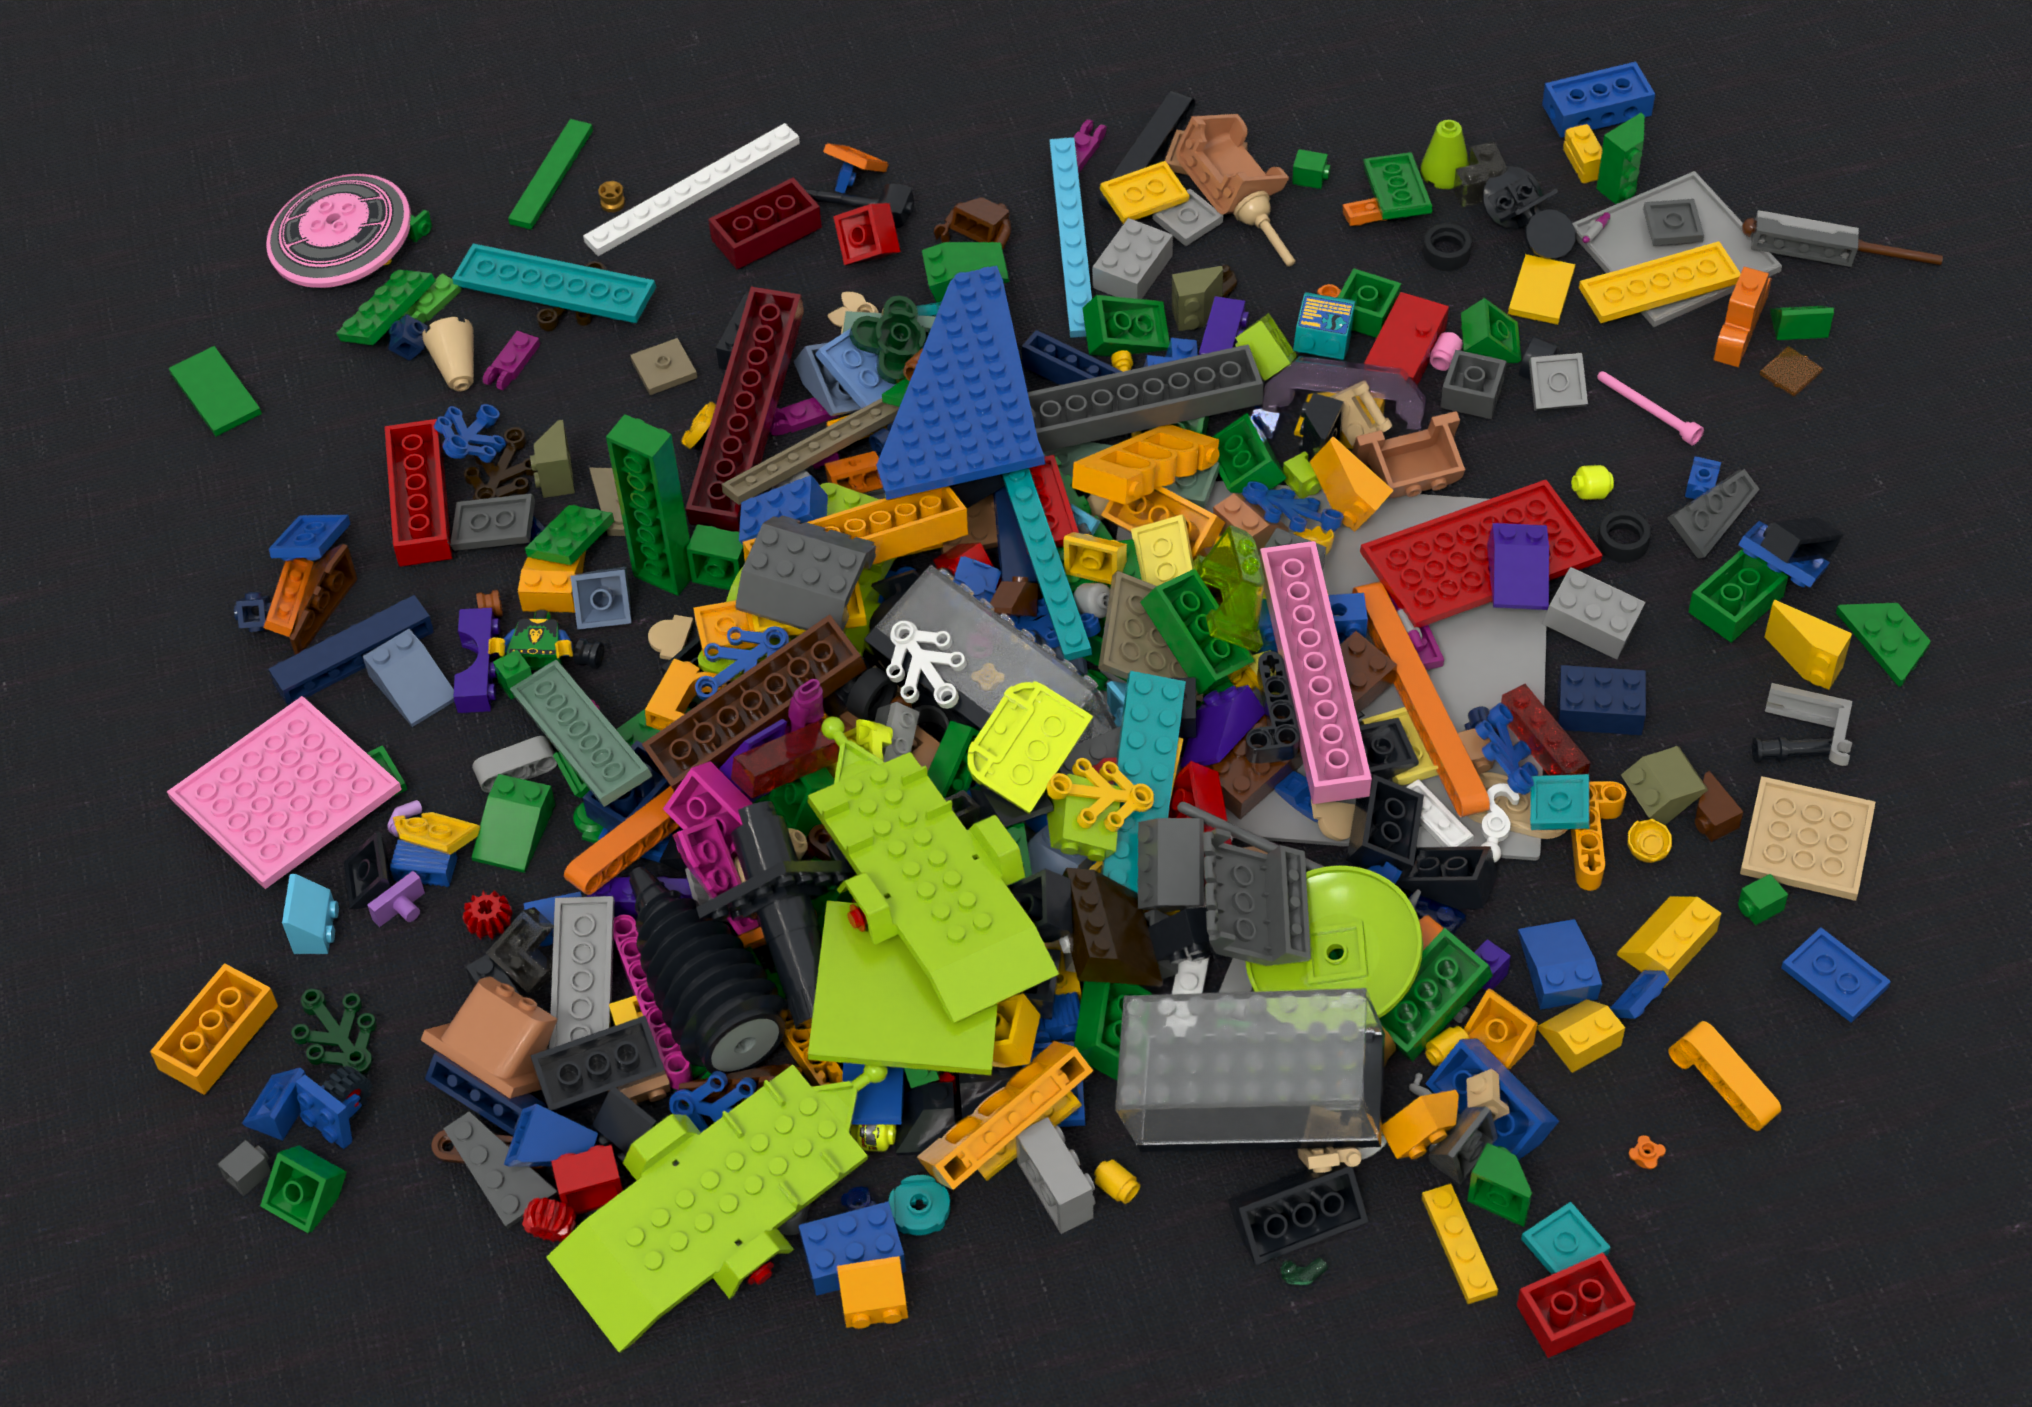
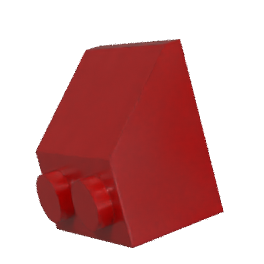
[833,203,900,265]

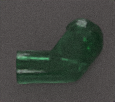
[1280,1257,1328,1286]

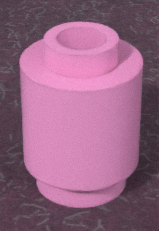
[1430,332,1463,371]

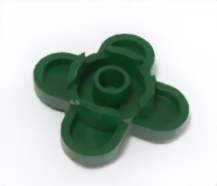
[850,296,931,384]

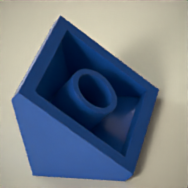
[242,1068,306,1141]

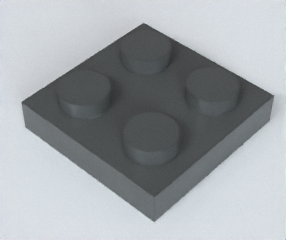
[1643,199,1704,246]

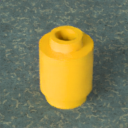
[1425,1026,1470,1066]
[1094,1160,1140,1204]

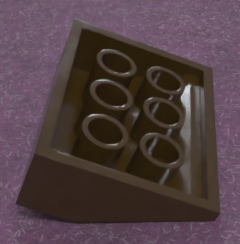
[1062,867,1163,986]

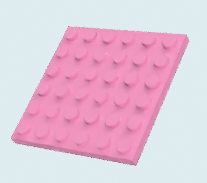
[167,696,402,889]

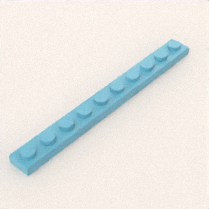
[1050,138,1092,338]

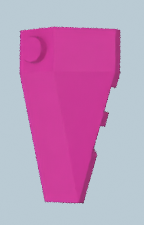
[673,818,759,935]

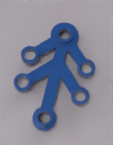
[434,404,506,463]
[1242,481,1344,532]
[998,598,1101,649]
[695,626,789,700]
[1475,703,1538,795]
[669,1071,757,1133]

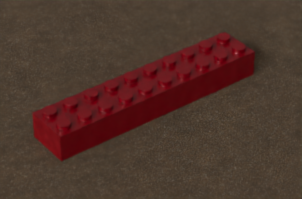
[686,287,804,532]

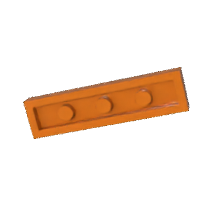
[263,558,314,637]

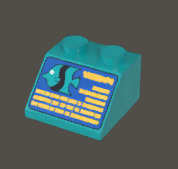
[1293,292,1356,360]

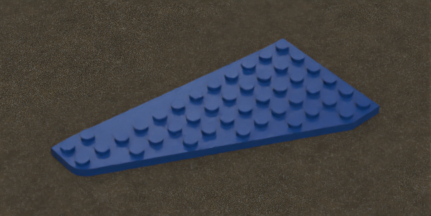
[876,266,1045,500]

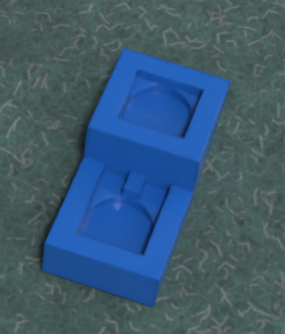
[1274,771,1318,823]

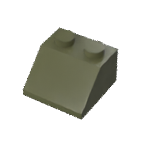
[1172,266,1223,331]
[530,420,575,498]
[1621,746,1708,825]

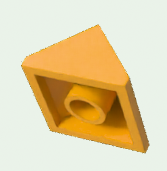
[1464,989,1538,1070]

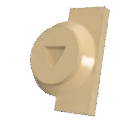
[648,615,694,660]
[1311,800,1355,841]

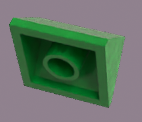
[1770,306,1834,340]

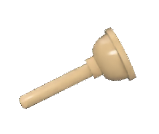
[1234,191,1295,267]

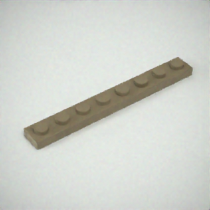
[722,398,899,505]

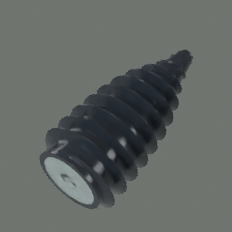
[629,867,789,1074]

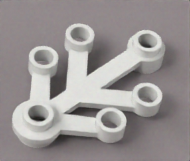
[886,621,967,709]

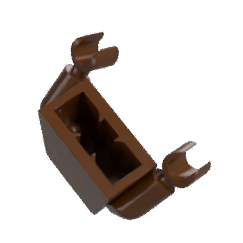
[934,198,1011,249]

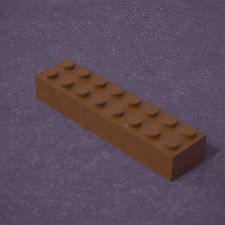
[642,614,867,792]
[1205,631,1397,820]

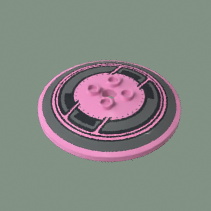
[266,174,411,288]

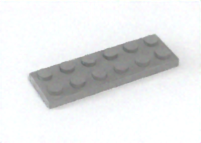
[549,896,615,1049]

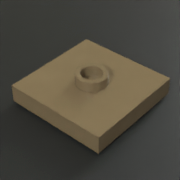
[630,338,697,395]

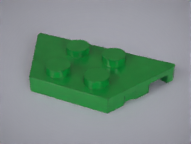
[1836,603,1931,687]

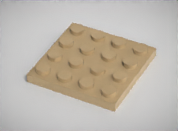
[1740,776,1876,901]

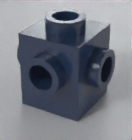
[389,314,428,361]
[234,592,271,632]

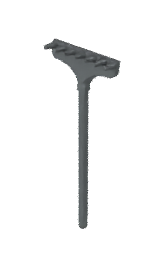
[1178,802,1421,909]

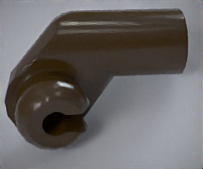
[1222,264,1237,298]

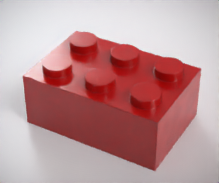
[1517,1253,1635,1358]

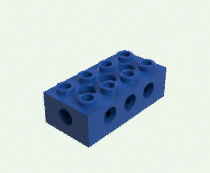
[1542,62,1655,137]
[1252,593,1368,655]

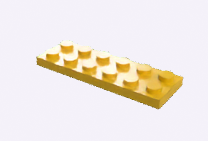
[1579,241,1741,323]

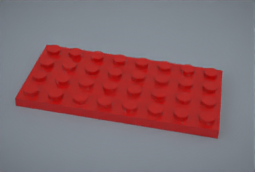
[1360,480,1603,628]

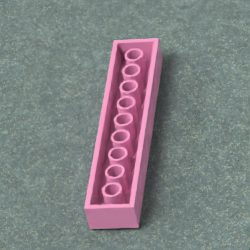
[1259,541,1372,804]

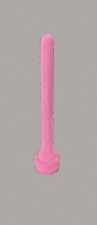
[1597,371,1704,445]

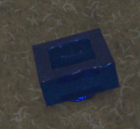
[1251,406,1281,439]

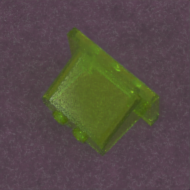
[1193,525,1265,652]

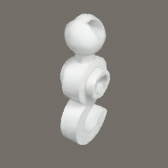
[1481,783,1519,863]

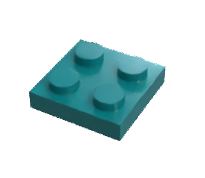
[1530,774,1590,830]
[1521,1202,1611,1275]

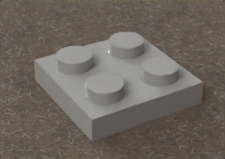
[1153,189,1223,246]
[1529,353,1588,411]

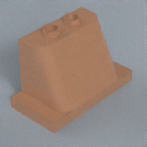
[1352,411,1465,498]
[421,976,558,1099]

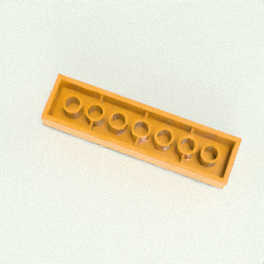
[743,486,968,565]

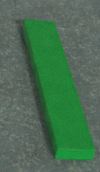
[508,119,593,230]

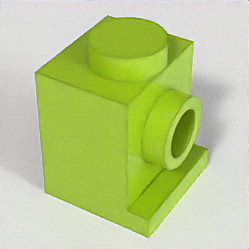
[1283,451,1322,499]

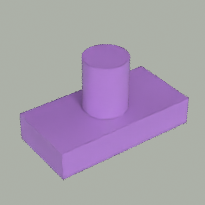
[368,871,425,927]

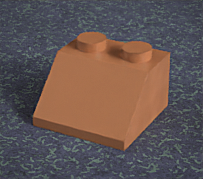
[1213,493,1289,554]

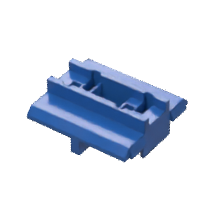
[946,556,1001,615]

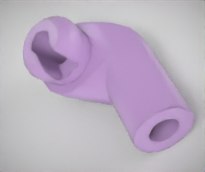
[387,800,422,837]

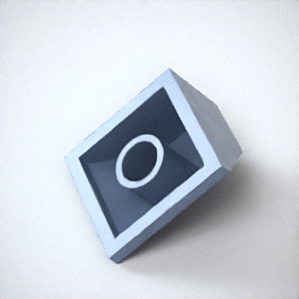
[570,567,632,630]

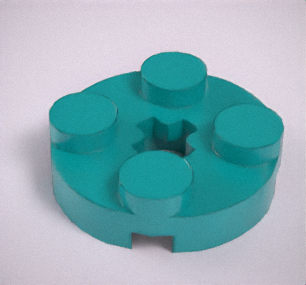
[889,1175,950,1235]

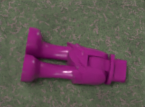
[782,679,824,753]

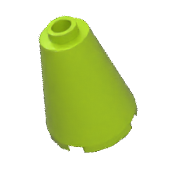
[1421,120,1470,189]

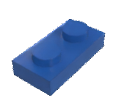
[1610,970,1670,1019]

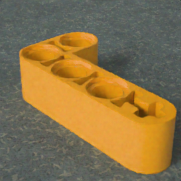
[1571,781,1626,891]
[782,999,843,1087]
[1668,1021,1782,1131]

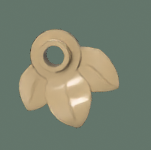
[828,292,878,334]

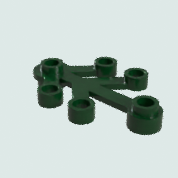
[291,989,377,1075]

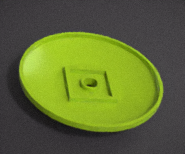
[1245,866,1423,1029]

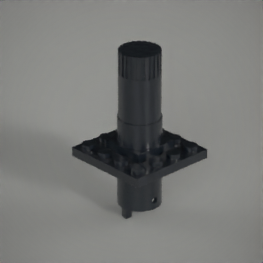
[696,801,856,1030]

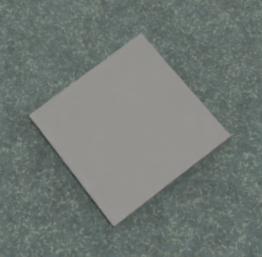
[1572,171,1782,327]

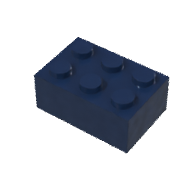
[1557,665,1646,735]
[583,740,670,831]

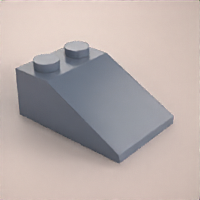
[794,343,861,416]
[363,629,454,727]

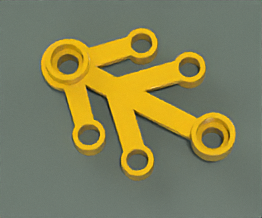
[1046,758,1154,832]

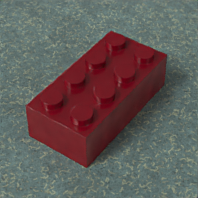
[708,177,822,269]

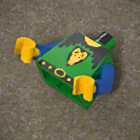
[488,610,574,670]

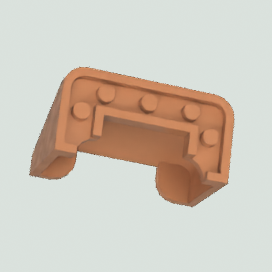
[1176,114,1289,214]

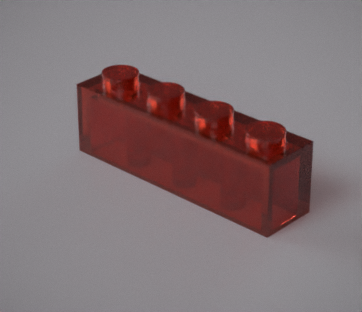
[1501,684,1590,776]
[731,719,840,798]

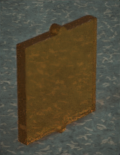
[1760,346,1823,396]

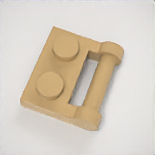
[1330,380,1392,446]

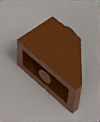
[987,576,1038,617]
[1694,771,1743,842]

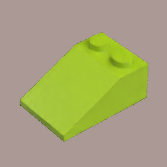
[1235,313,1297,381]

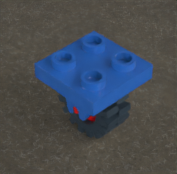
[296,1066,372,1149]

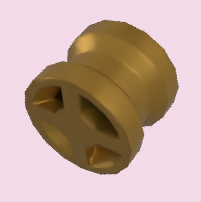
[598,181,625,213]

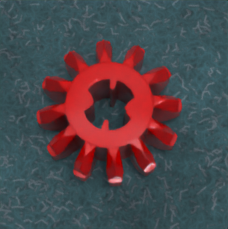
[463,890,513,940]
[522,1197,576,1242]

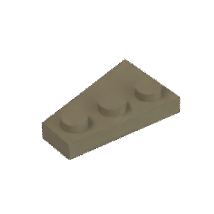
[589,468,625,536]

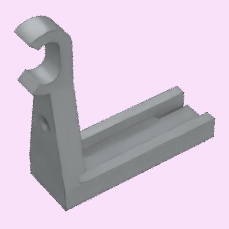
[1765,683,1852,766]

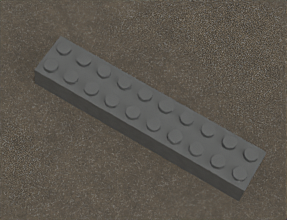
[1028,344,1263,452]

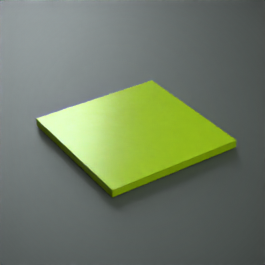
[808,901,998,1075]

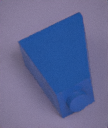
[504,1104,598,1167]

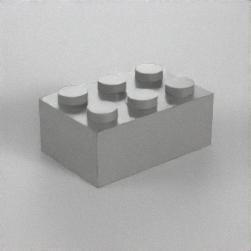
[1093,218,1173,299]
[1542,567,1646,659]
[1016,1117,1096,1234]

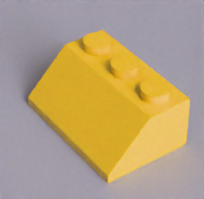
[1617,896,1721,988]

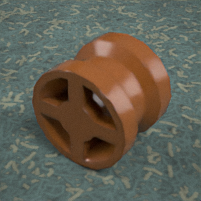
[476,590,503,617]

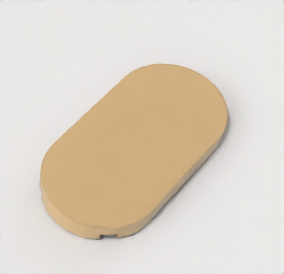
[1468,772,1568,839]

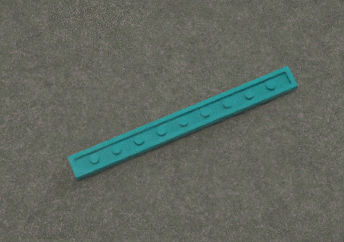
[1001,468,1092,662]

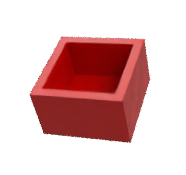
[551,1145,623,1215]

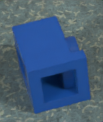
[1685,457,1721,499]

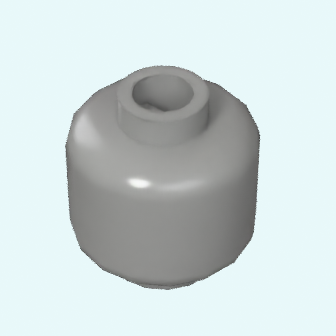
[1073,583,1110,619]

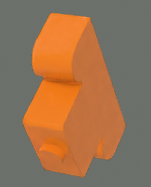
[1714,266,1771,367]

